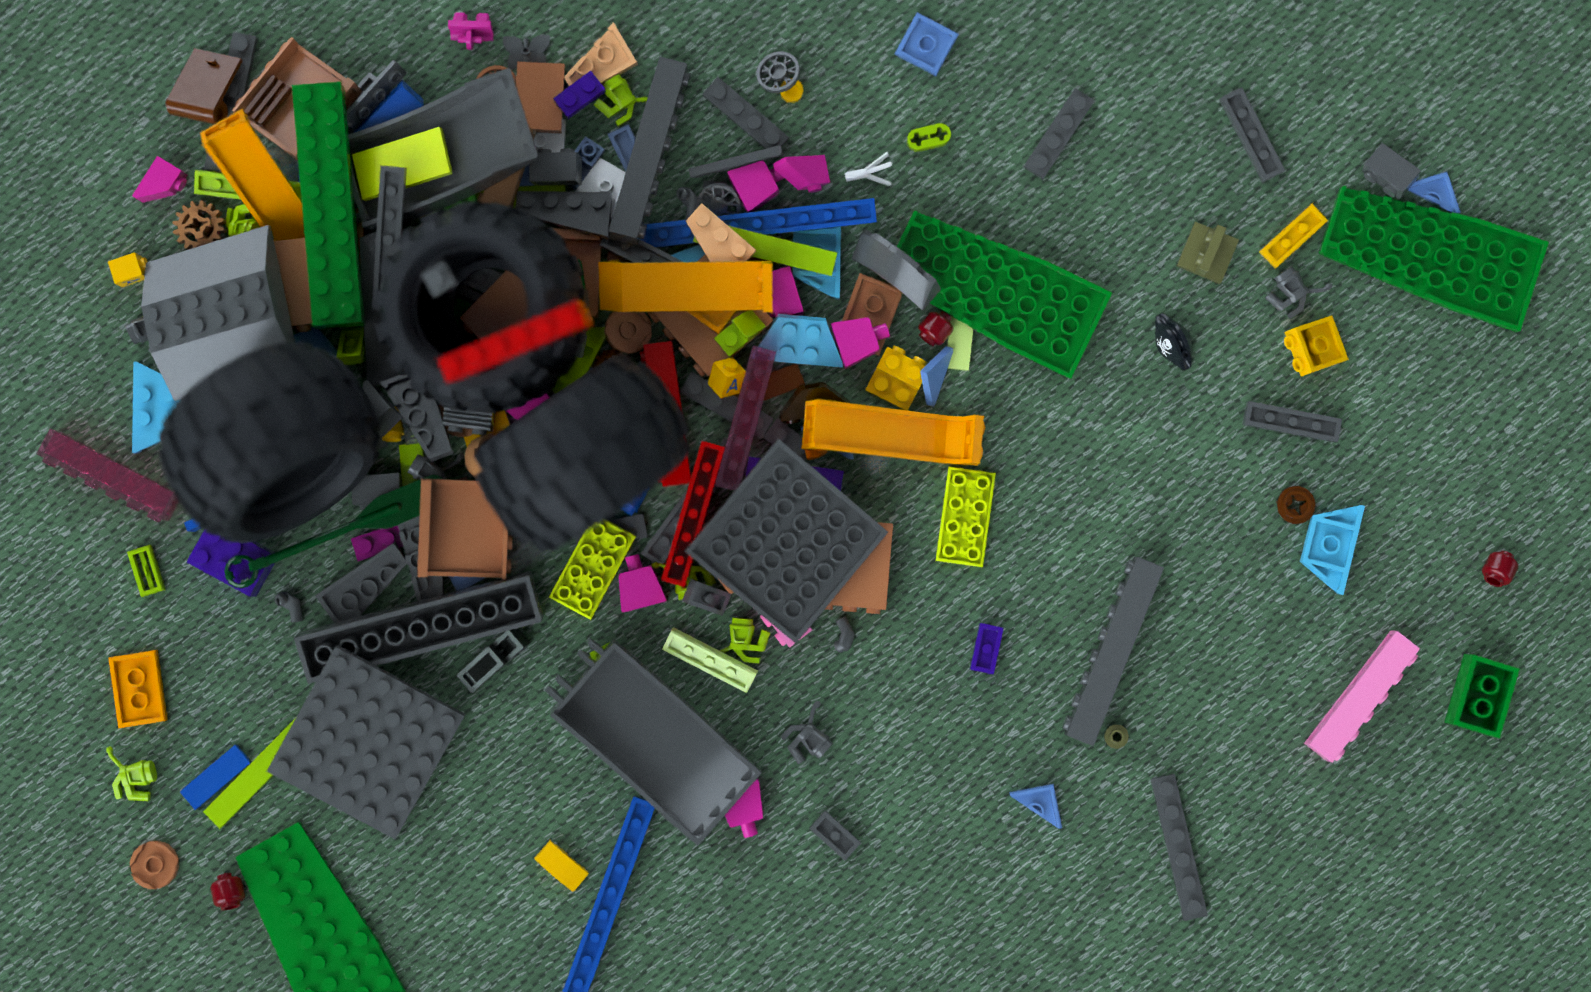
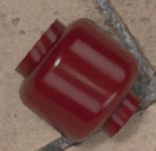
[919,310,954,347]
[1482,551,1519,587]
[210,873,245,911]

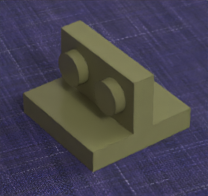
[1176,222,1239,284]

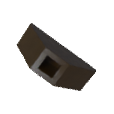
[780,382,851,424]

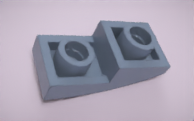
[568,136,605,191]

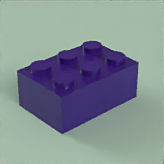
[187,530,275,597]

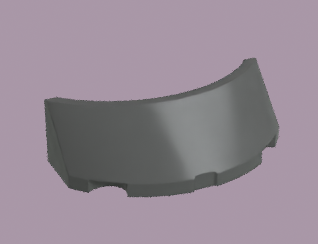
[852,229,941,310]

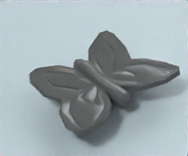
[503,34,550,69]

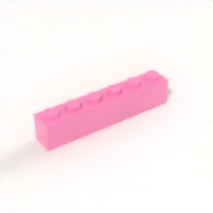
[1304,631,1420,763]

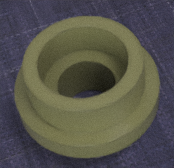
[1104,724,1129,749]

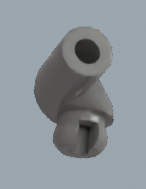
[676,187,697,220]
[275,592,303,623]
[834,616,855,653]

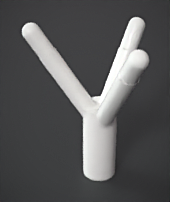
[845,152,892,186]

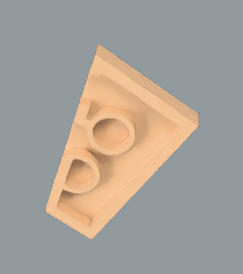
[564,22,638,86]
[686,203,756,262]

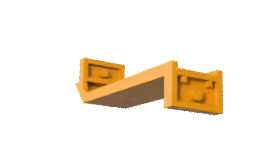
[200,109,305,241]
[598,260,773,313]
[802,399,985,466]

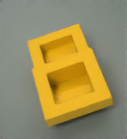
[534,840,589,892]

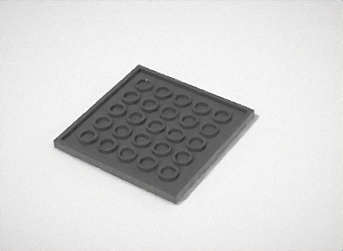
[684,439,888,643]
[267,645,465,839]

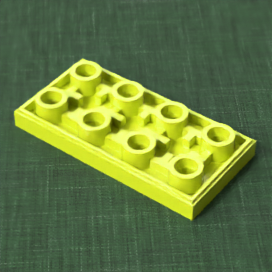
[352,127,453,201]
[935,467,996,567]
[549,519,636,620]

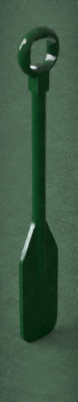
[224,474,443,588]

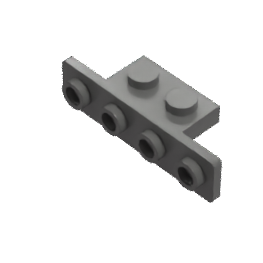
[346,60,406,135]

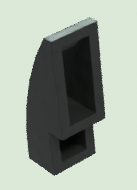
[456,628,531,693]

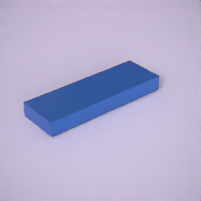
[180,744,252,810]

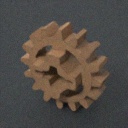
[172,201,227,250]

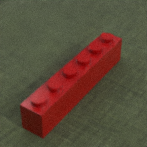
[437,301,593,383]
[640,341,691,488]
[661,441,726,588]

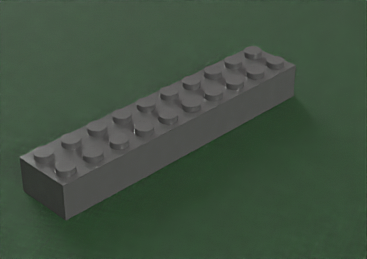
[294,571,544,684]

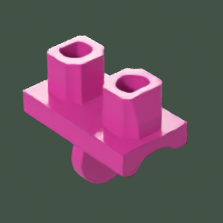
[448,12,494,50]

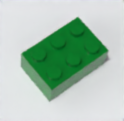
[1444,654,1520,738]

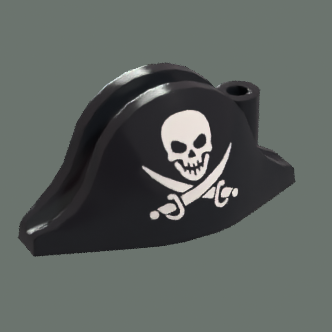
[1155,313,1192,371]

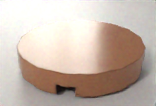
[604,311,652,354]
[130,841,179,889]

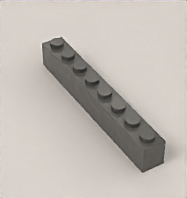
[609,57,691,246]
[1062,557,1164,746]

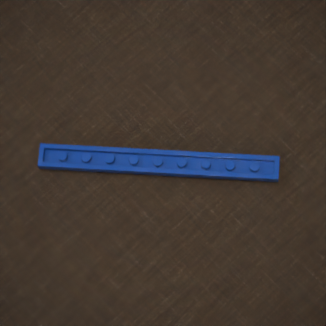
[640,198,877,248]
[563,796,655,992]

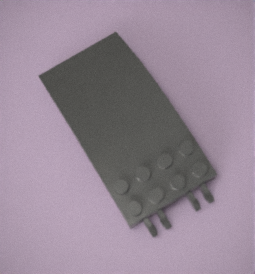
[349,68,539,234]
[545,638,762,846]

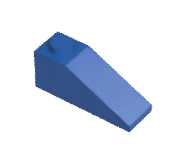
[354,80,424,133]

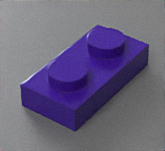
[553,71,606,119]
[970,623,1004,675]

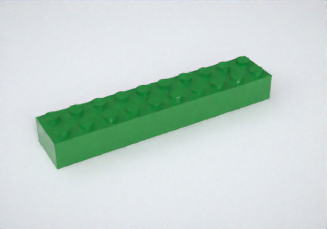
[292,81,365,329]

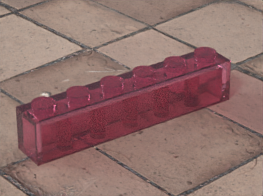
[715,345,776,491]
[36,429,179,523]

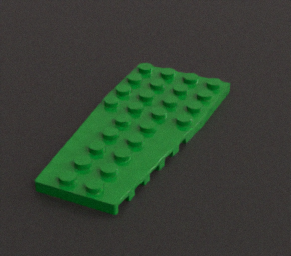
[1319,186,1549,332]
[897,211,1112,379]
[236,822,406,992]

